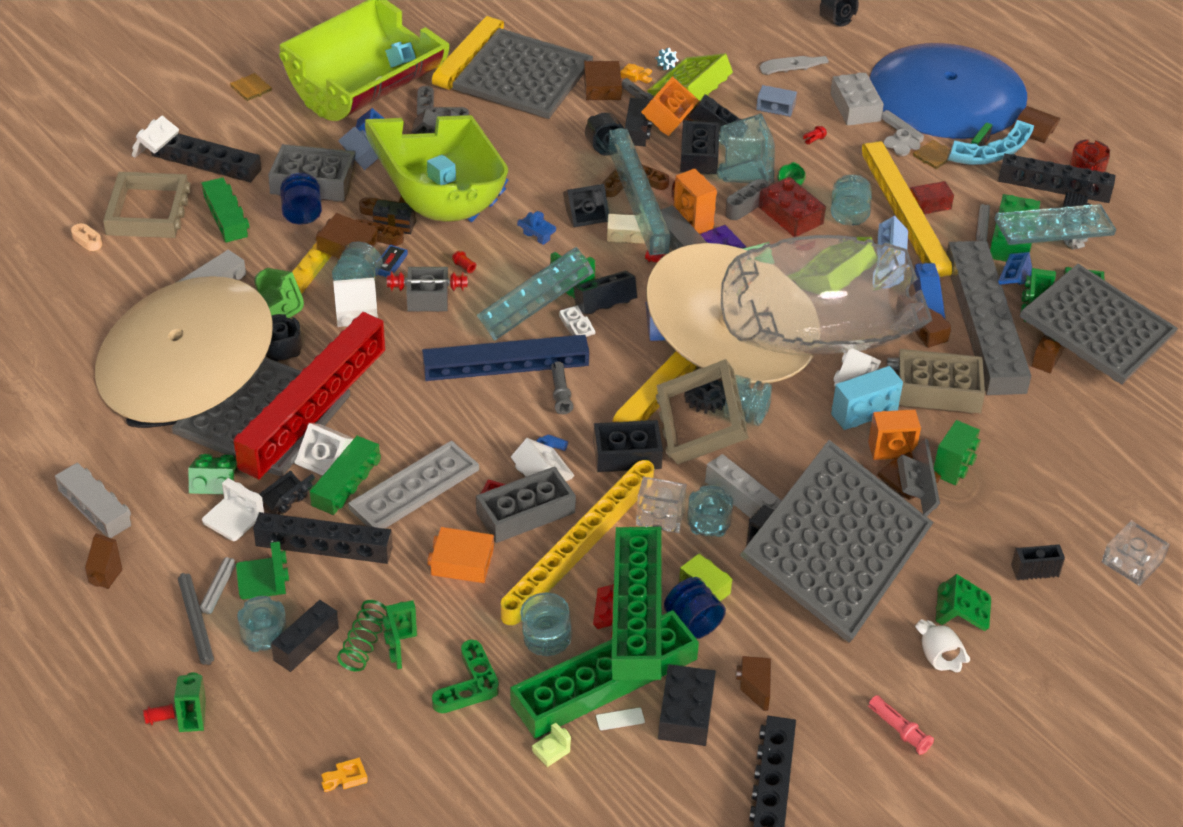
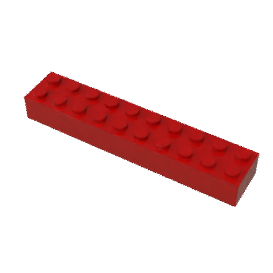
[234,312,385,480]

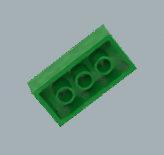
[990,194,1041,262]

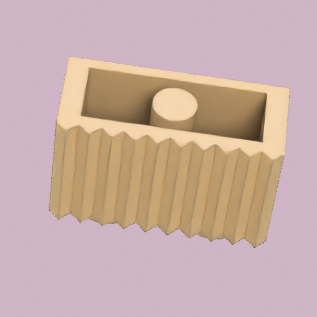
[607,214,647,244]

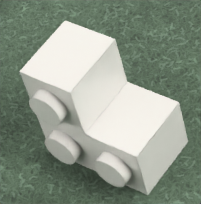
[833,348,881,386]

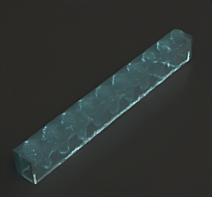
[609,128,670,255]

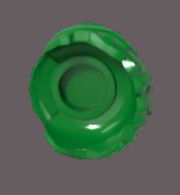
[777,162,806,190]

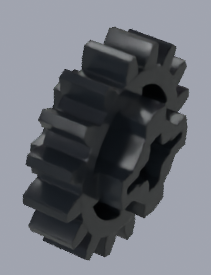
[684,379,727,414]

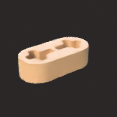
[71,223,102,251]

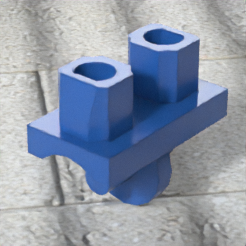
[517,211,556,245]

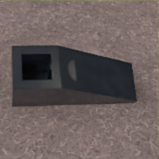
[689,94,748,137]

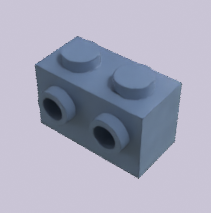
[338,126,378,170]

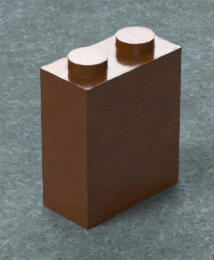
[584,61,622,100]
[315,213,378,266]

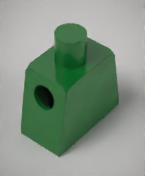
[174,672,206,732]

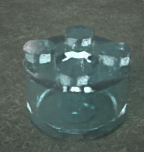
[687,485,733,537]
[237,596,287,652]

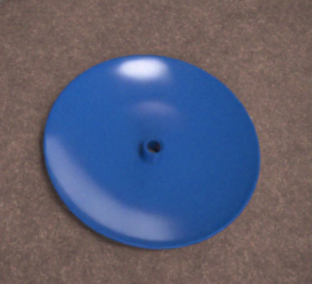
[870,43,1027,139]

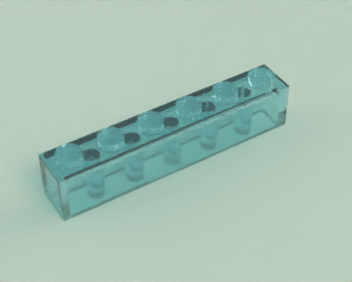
[477,247,594,341]

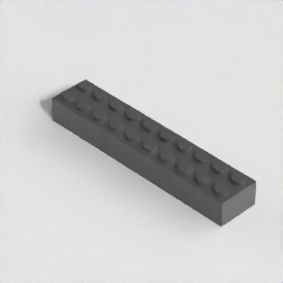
[946,241,1032,395]

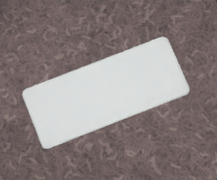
[596,708,645,730]

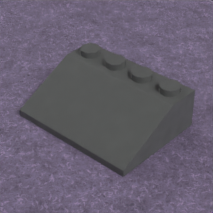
[268,144,356,201]

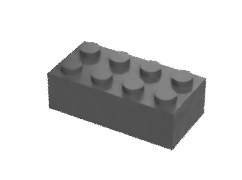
[476,466,576,543]

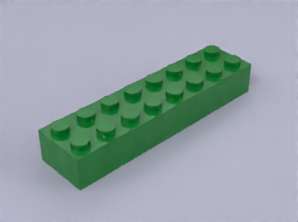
[611,527,662,680]
[510,610,699,739]

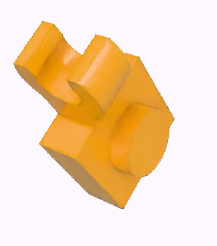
[620,63,652,84]
[321,757,367,792]

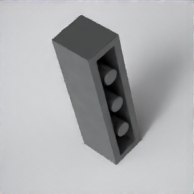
[652,206,707,251]

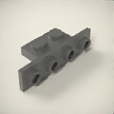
[897,438,940,517]

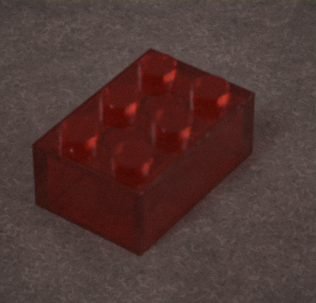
[759,176,826,238]

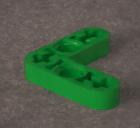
[432,639,499,714]

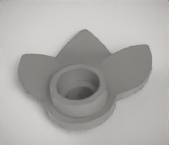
[884,128,920,156]

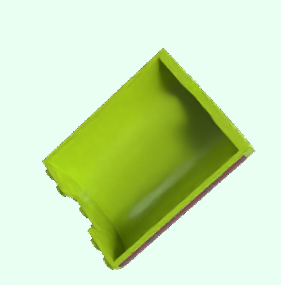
[279,0,449,121]

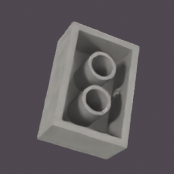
[830,73,884,125]

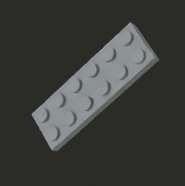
[348,440,479,528]

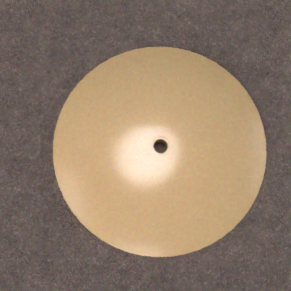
[646,243,820,384]
[95,276,273,423]

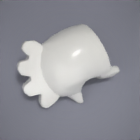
[915,619,970,672]

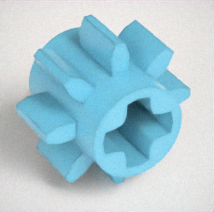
[655,48,678,70]

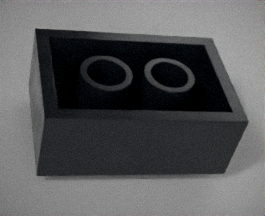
[680,121,719,174]
[593,420,663,472]
[658,664,716,746]

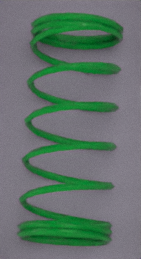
[337,600,386,672]

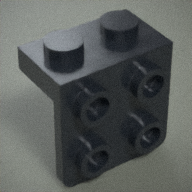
[259,470,315,515]

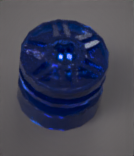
[280,173,322,225]
[664,577,726,639]

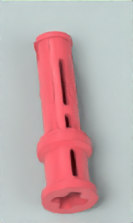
[868,695,934,755]

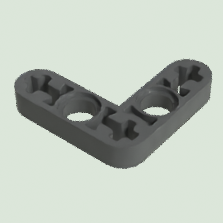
[417,86,469,116]

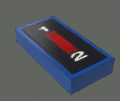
[373,245,408,277]

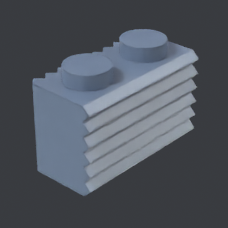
[756,85,797,117]

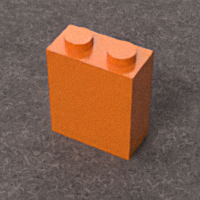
[427,527,494,583]

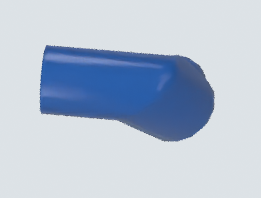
[536,435,568,451]

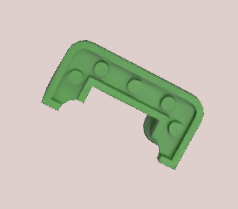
[254,268,304,318]

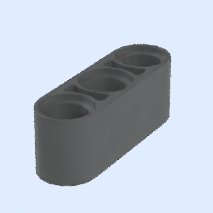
[725,179,770,220]

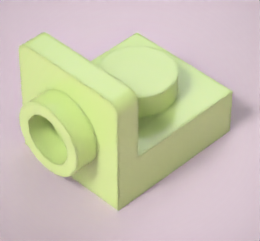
[532,723,571,767]

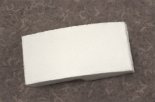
[559,305,595,337]

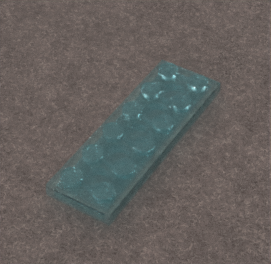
[994,204,1116,245]

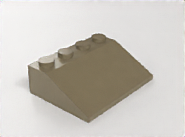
[898,349,985,413]

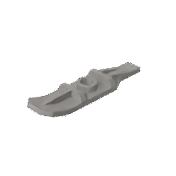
[760,56,829,75]

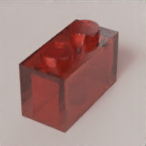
[910,181,954,214]

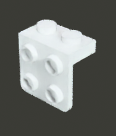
[132,116,179,158]
[202,478,264,541]

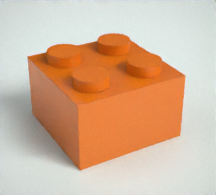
[868,409,921,460]

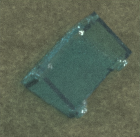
[717,113,775,184]

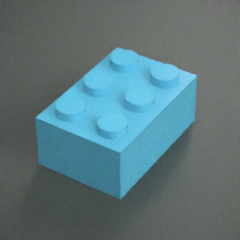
[831,366,903,430]

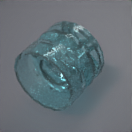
[831,174,872,226]
[332,242,383,281]
[724,374,772,426]
[520,592,572,656]

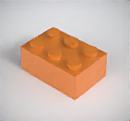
[641,76,699,137]
[674,169,717,234]

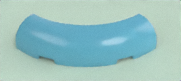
[947,120,1034,165]

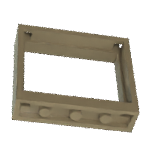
[103,172,191,238]
[656,359,749,465]

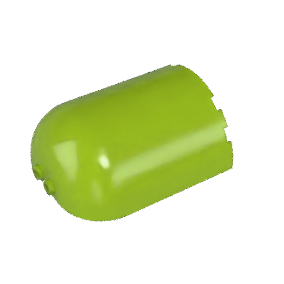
[365,115,508,222]

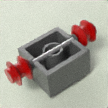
[387,267,468,312]

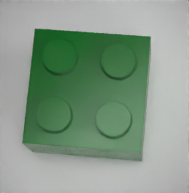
[934,420,981,486]

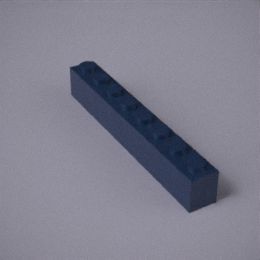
[422,334,589,381]

